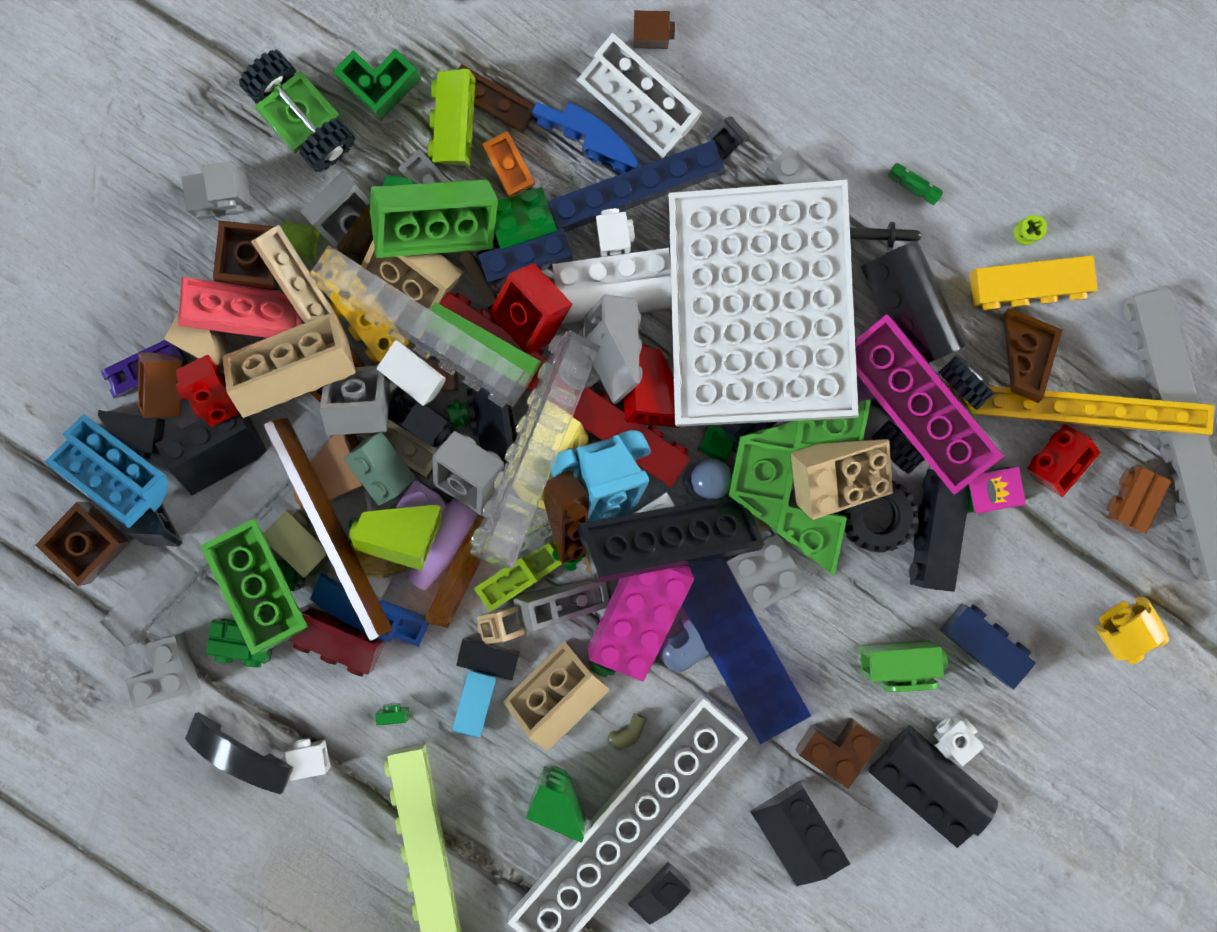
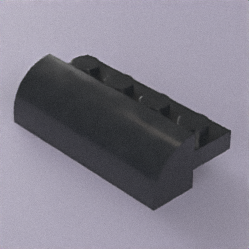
[861,240,966,363]
[869,725,998,848]

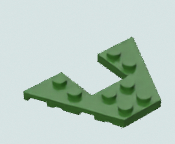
[729,399,871,576]

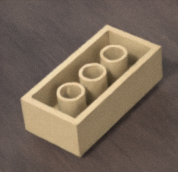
[222,312,356,418]

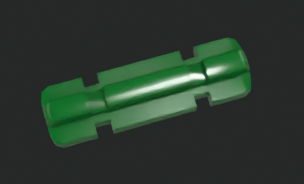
[888,163,943,205]

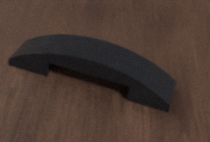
[185,712,294,794]

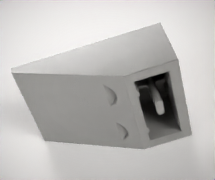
[583,295,642,404]

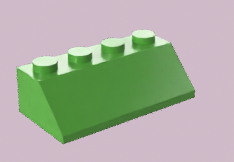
[370,180,498,258]
[200,518,308,655]

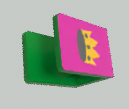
[967,467,1026,514]

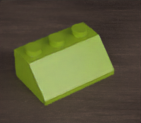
[428,69,476,167]

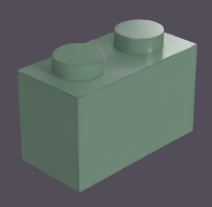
[343,432,416,506]

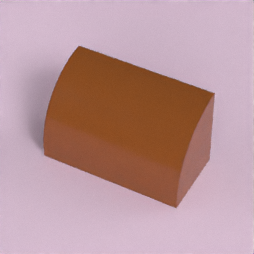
[137,352,182,418]

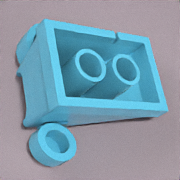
[549,430,651,522]

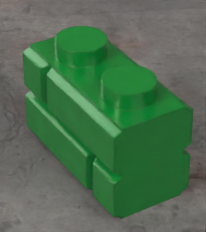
[206,617,273,668]

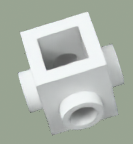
[933,716,984,767]

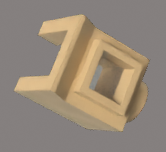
[477,606,525,645]

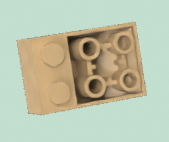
[791,439,893,520]

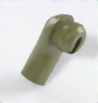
[607,713,647,750]

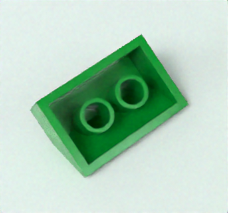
[525,766,586,843]

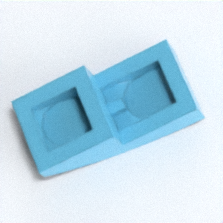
[452,671,496,739]

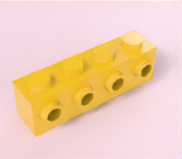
[310,251,413,365]

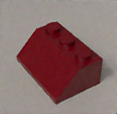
[287,605,386,677]

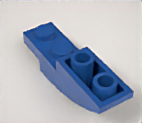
[532,102,639,174]
[310,573,430,647]

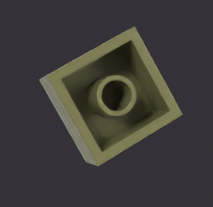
[263,509,330,578]

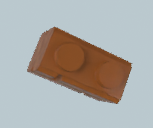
[1107,466,1172,534]

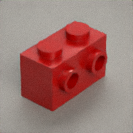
[175,354,239,427]
[1027,424,1100,498]

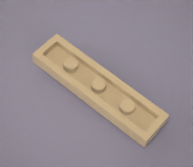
[251,225,344,327]

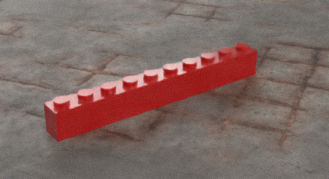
[440,292,691,487]

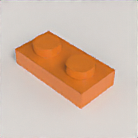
[482,131,535,197]

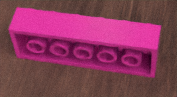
[855,314,1005,495]

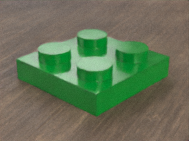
[495,187,557,249]

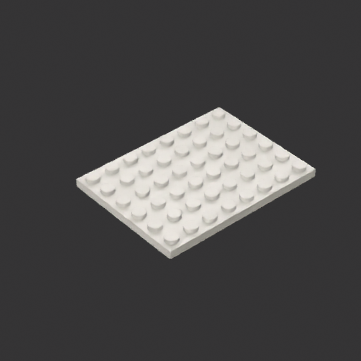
[669,180,859,427]

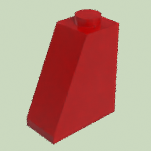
[624,344,681,428]

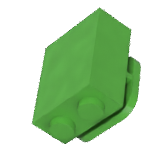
[859,640,948,692]

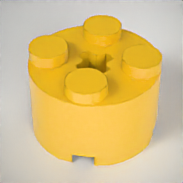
[1095,597,1170,665]

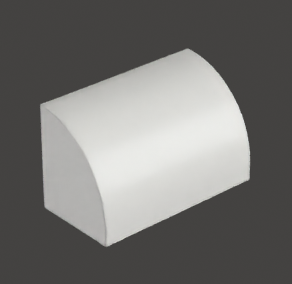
[376,340,446,406]

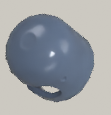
[682,458,733,501]
[658,615,709,672]

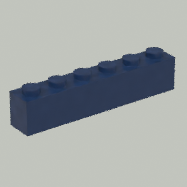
[548,140,724,232]

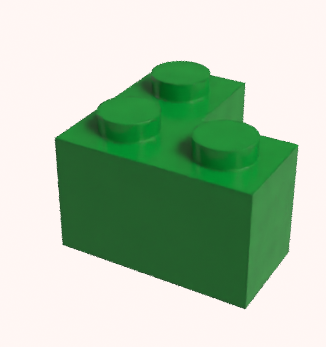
[333,49,421,121]

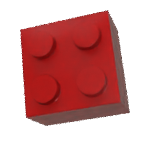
[489,263,573,354]

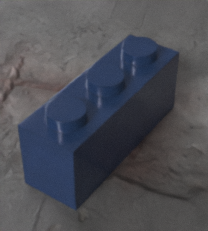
[479,228,573,287]
[939,604,1036,690]

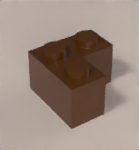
[795,718,881,789]

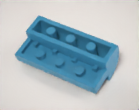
[45,414,168,528]

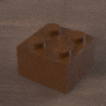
[213,220,278,291]
[35,501,131,586]

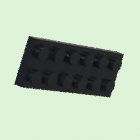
[577,496,765,583]

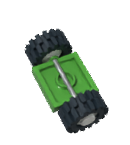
[239,49,356,172]
[871,356,994,474]

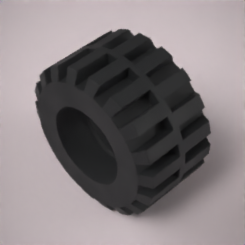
[839,480,918,552]

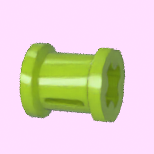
[1013,215,1047,245]

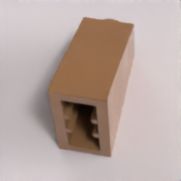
[292,434,365,511]

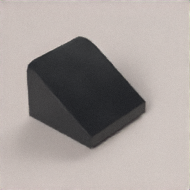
[705,116,750,160]

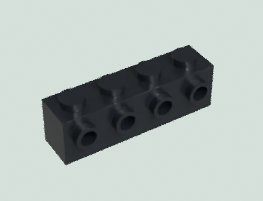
[909,469,970,592]

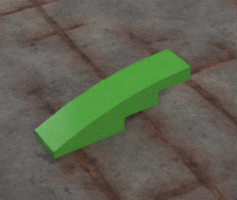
[420,302,542,388]

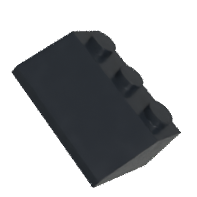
[466,375,518,467]
[155,413,269,496]
[750,781,851,887]

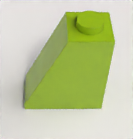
[349,505,443,571]

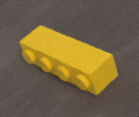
[969,255,1097,311]

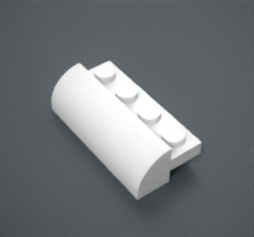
[577,32,702,158]
[552,248,672,325]

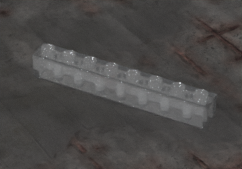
[309,245,533,408]
[470,330,600,568]

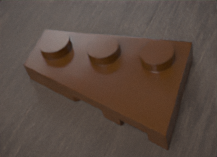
[1004,308,1063,403]

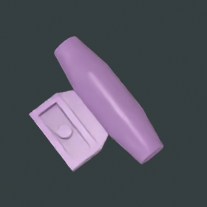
[395,479,480,590]

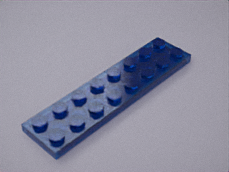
[682,558,811,745]

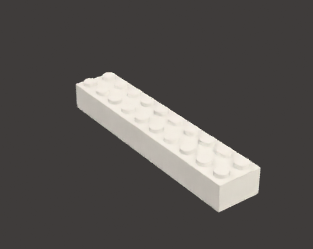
[508,694,748,932]

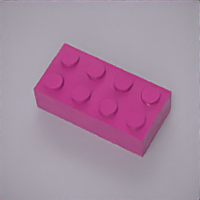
[588,565,694,682]

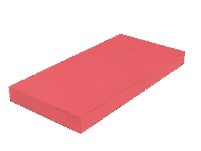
[178,277,302,338]

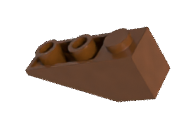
[543,470,589,564]

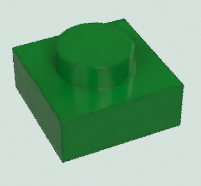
[697,425,734,462]
[375,703,410,726]

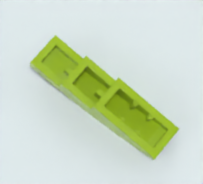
[474,535,562,612]

